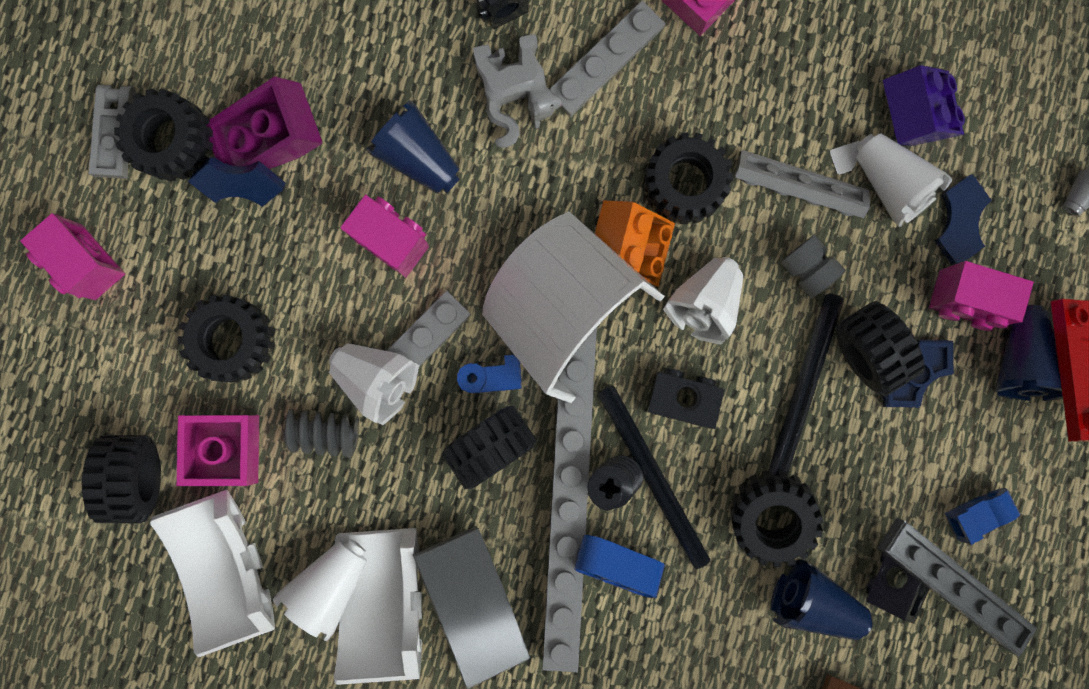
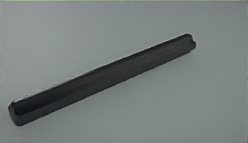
[768,293,844,477]
[598,385,710,570]

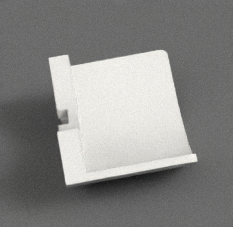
[150,490,275,657]
[334,528,422,685]

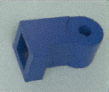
[457,355,522,393]
[945,488,1020,545]

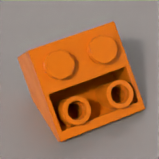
[595,200,675,287]

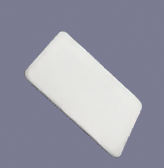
[830,141,860,175]

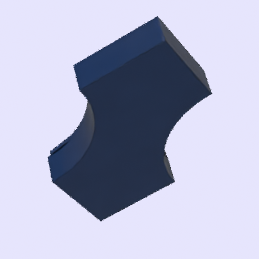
[188,157,286,207]
[934,174,992,266]
[883,340,954,408]

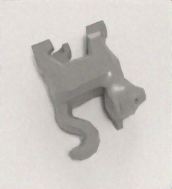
[473,34,561,148]

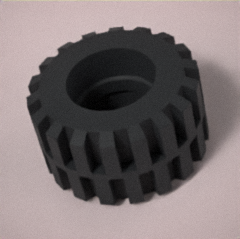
[114,89,213,181]
[644,132,733,225]
[178,295,275,383]
[835,301,925,397]
[441,406,537,490]
[82,435,161,523]
[730,470,823,567]

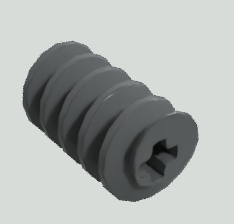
[284,409,359,458]

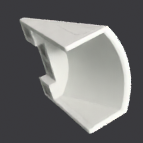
[482,212,665,403]

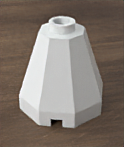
[663,257,743,345]
[329,343,419,425]

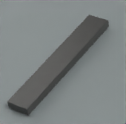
[878,518,1037,657]

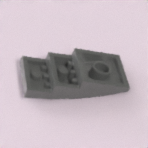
[413,526,530,689]

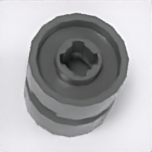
[780,234,846,299]

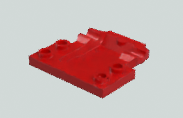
[1051,298,1089,442]

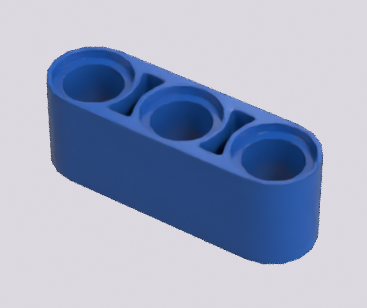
[574,535,665,599]

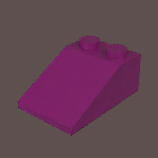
[206,76,323,169]

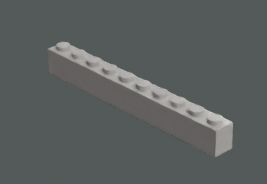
[543,327,597,672]

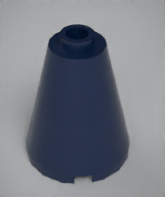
[365,100,460,194]
[996,305,1063,401]
[771,559,873,641]

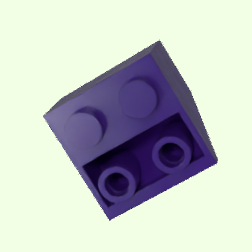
[883,65,965,146]

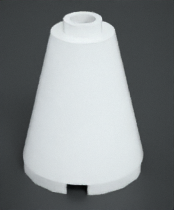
[856,133,952,227]
[273,539,367,641]

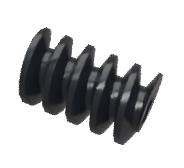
[587,455,644,511]

